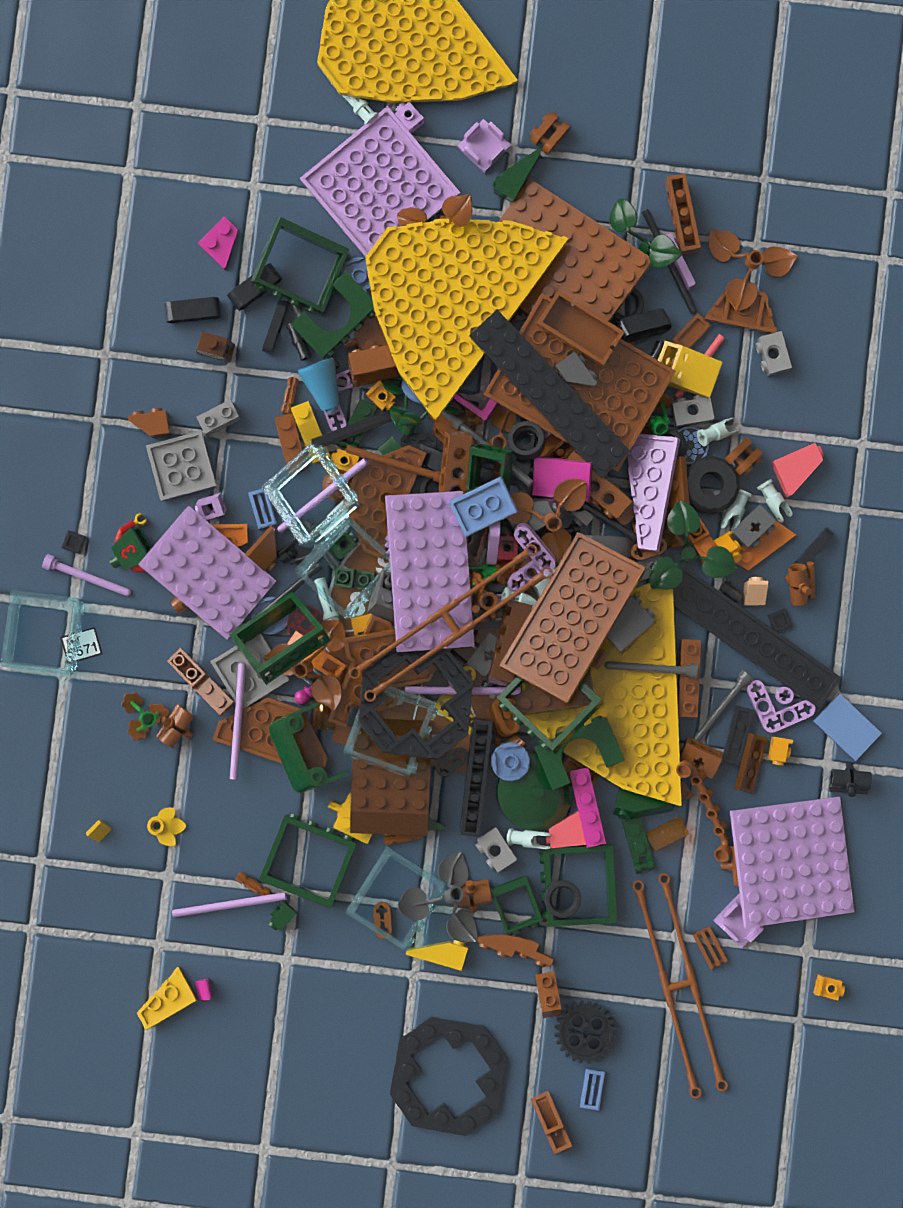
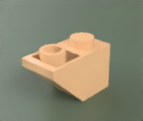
[743,577,768,606]

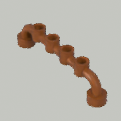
[676,760,731,862]

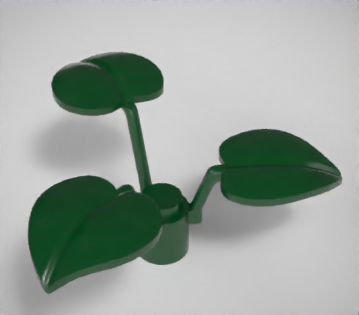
[609,198,682,268]
[383,379,466,436]
[649,501,737,590]

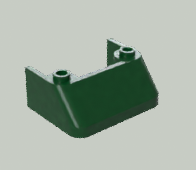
[269,702,350,793]

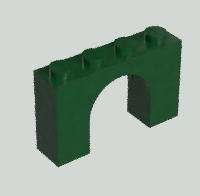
[290,271,376,359]
[534,715,625,791]

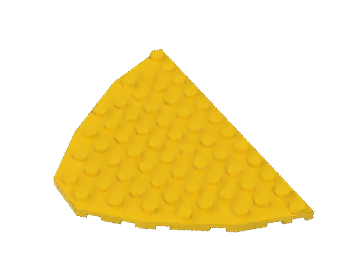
[317,0,518,103]
[365,219,568,420]
[522,583,682,806]

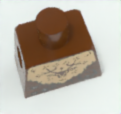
[196,332,235,363]

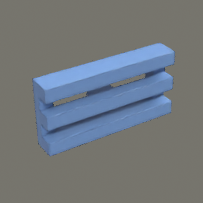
[248,488,277,530]
[579,1068,605,1111]

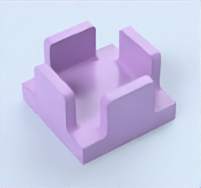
[457,119,511,174]
[713,893,764,948]

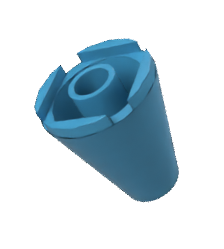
[298,358,340,413]

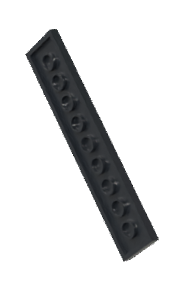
[468,309,630,478]
[673,567,841,709]

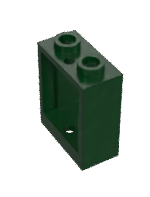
[466,443,514,492]
[490,875,542,935]

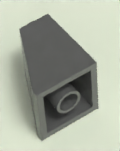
[510,497,571,537]
[607,594,656,654]

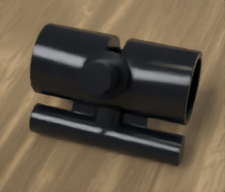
[828,762,872,797]

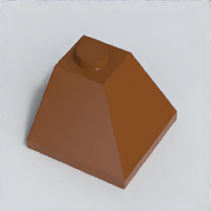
[245,526,278,572]

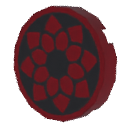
[287,605,325,637]

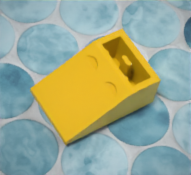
[658,341,723,398]

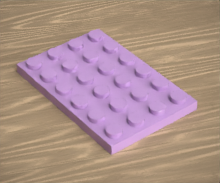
[138,506,276,639]

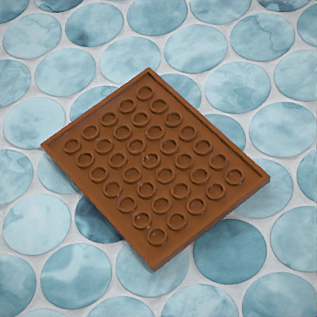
[498,178,652,322]
[483,293,676,472]

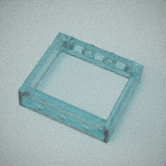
[262,443,360,548]
[294,515,391,620]
[0,590,85,675]
[343,682,438,778]
[345,847,446,951]

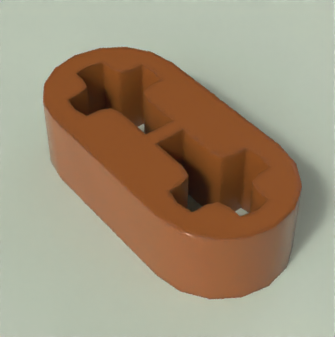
[630,538,667,561]
[373,901,392,939]

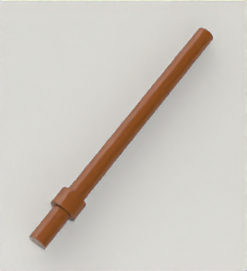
[346,445,441,483]

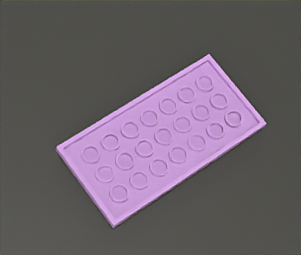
[385,491,474,652]

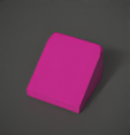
[195,978,213,1000]

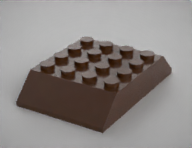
[350,719,432,836]

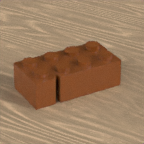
[536,290,624,367]
[348,345,401,387]

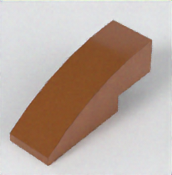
[531,1091,573,1156]

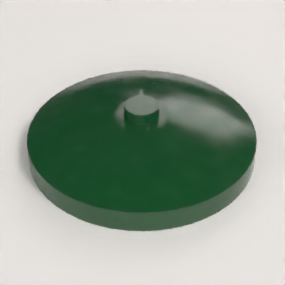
[496,753,573,831]

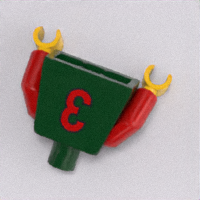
[109,513,152,572]

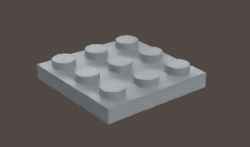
[146,431,217,501]
[210,633,290,709]

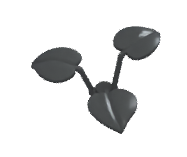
[397,852,477,942]

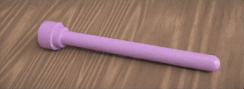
[42,554,131,596]

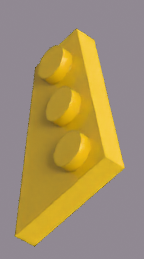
[137,967,198,1030]

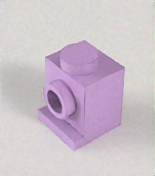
[395,102,424,134]
[195,492,227,520]

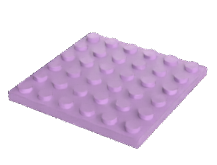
[300,106,460,257]
[730,797,854,928]

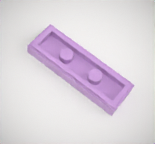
[665,233,696,290]

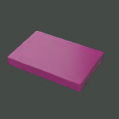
[532,456,592,502]

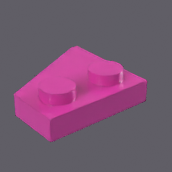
[198,216,239,270]

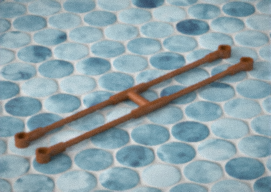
[348,544,553,702]
[632,873,728,1099]

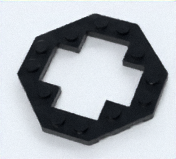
[358,648,473,760]
[390,1016,507,1136]

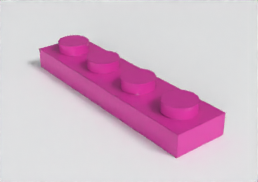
[569,767,606,848]

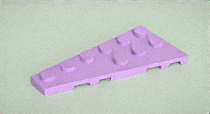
[627,434,680,552]

